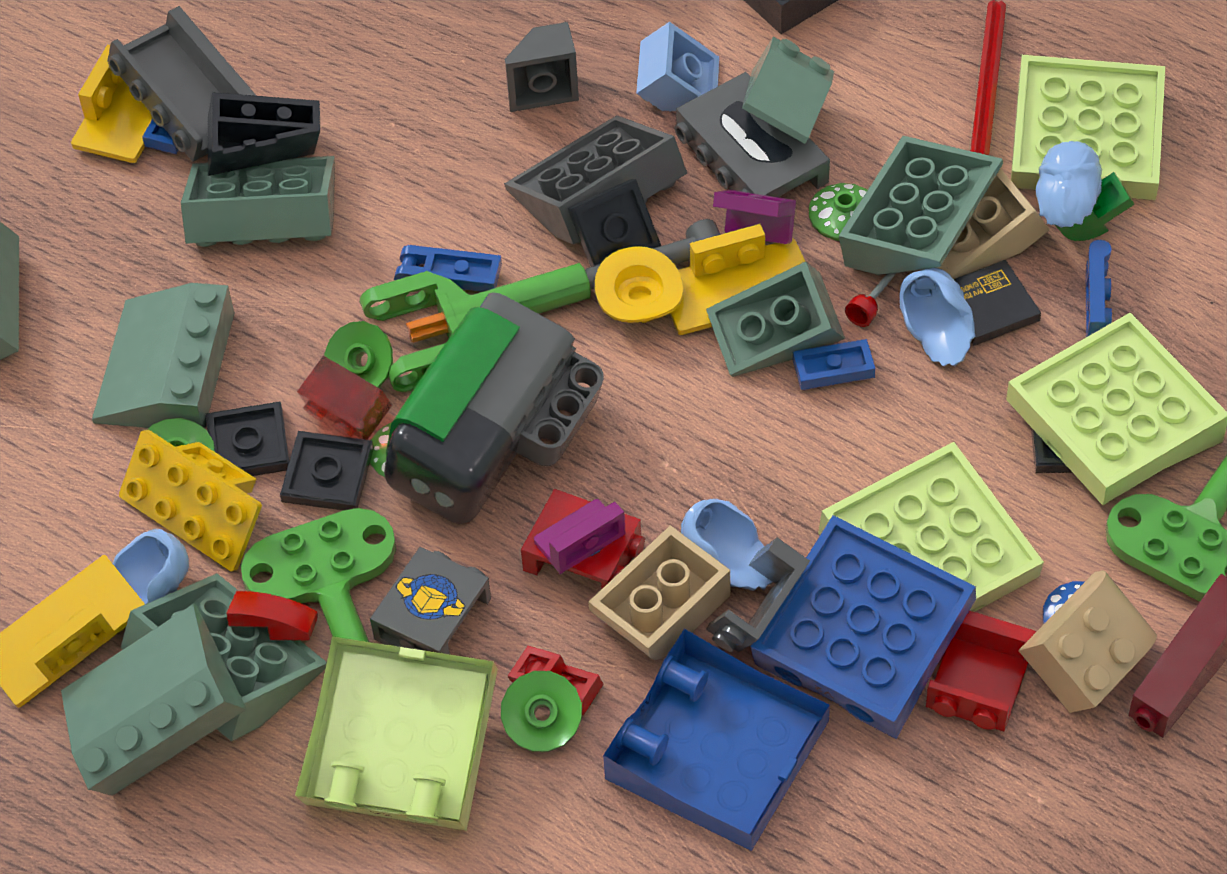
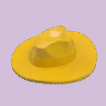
[595,247,683,323]

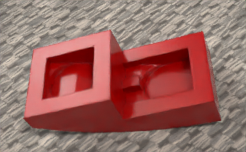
[226,591,318,640]
[508,645,604,716]

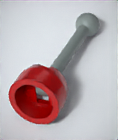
[845,272,900,327]

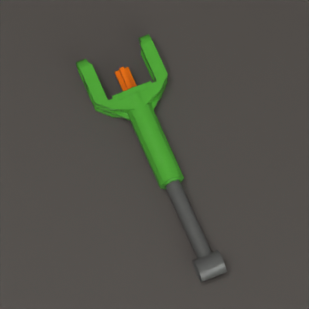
[360,219,721,392]

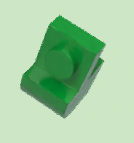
[1055,172,1135,241]

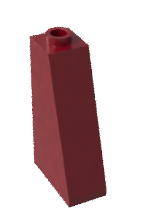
[1128,574,1227,738]

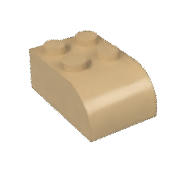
[588,525,730,660]
[1018,570,1157,713]

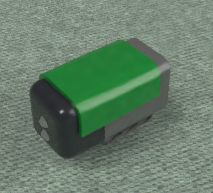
[384,292,604,525]

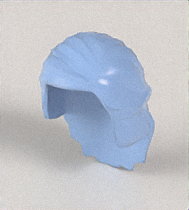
[1036,141,1102,227]
[900,268,975,367]
[681,499,772,591]
[113,529,189,604]

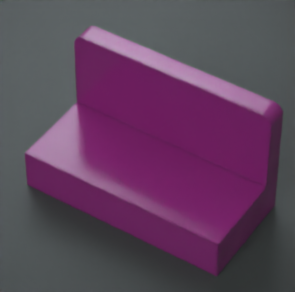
[713,190,796,244]
[534,499,626,574]

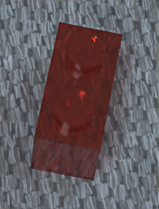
[297,355,392,440]

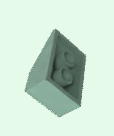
[742,36,834,144]
[706,261,845,377]

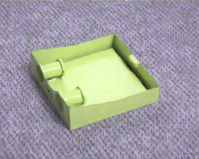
[1011,55,1165,200]
[1006,313,1227,505]
[818,442,1044,612]
[295,637,498,831]

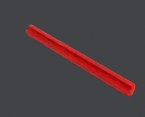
[970,0,1006,155]

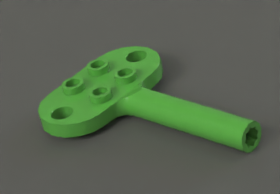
[1105,455,1227,601]
[241,508,396,642]

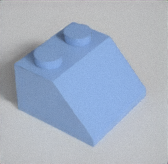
[636,22,719,111]

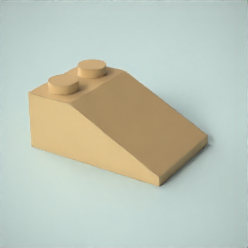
[937,168,1050,279]

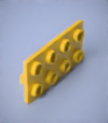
[71,44,153,163]
[669,224,805,335]
[119,430,262,571]
[0,555,145,708]

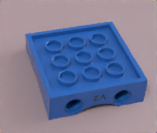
[751,515,976,739]
[603,628,830,851]

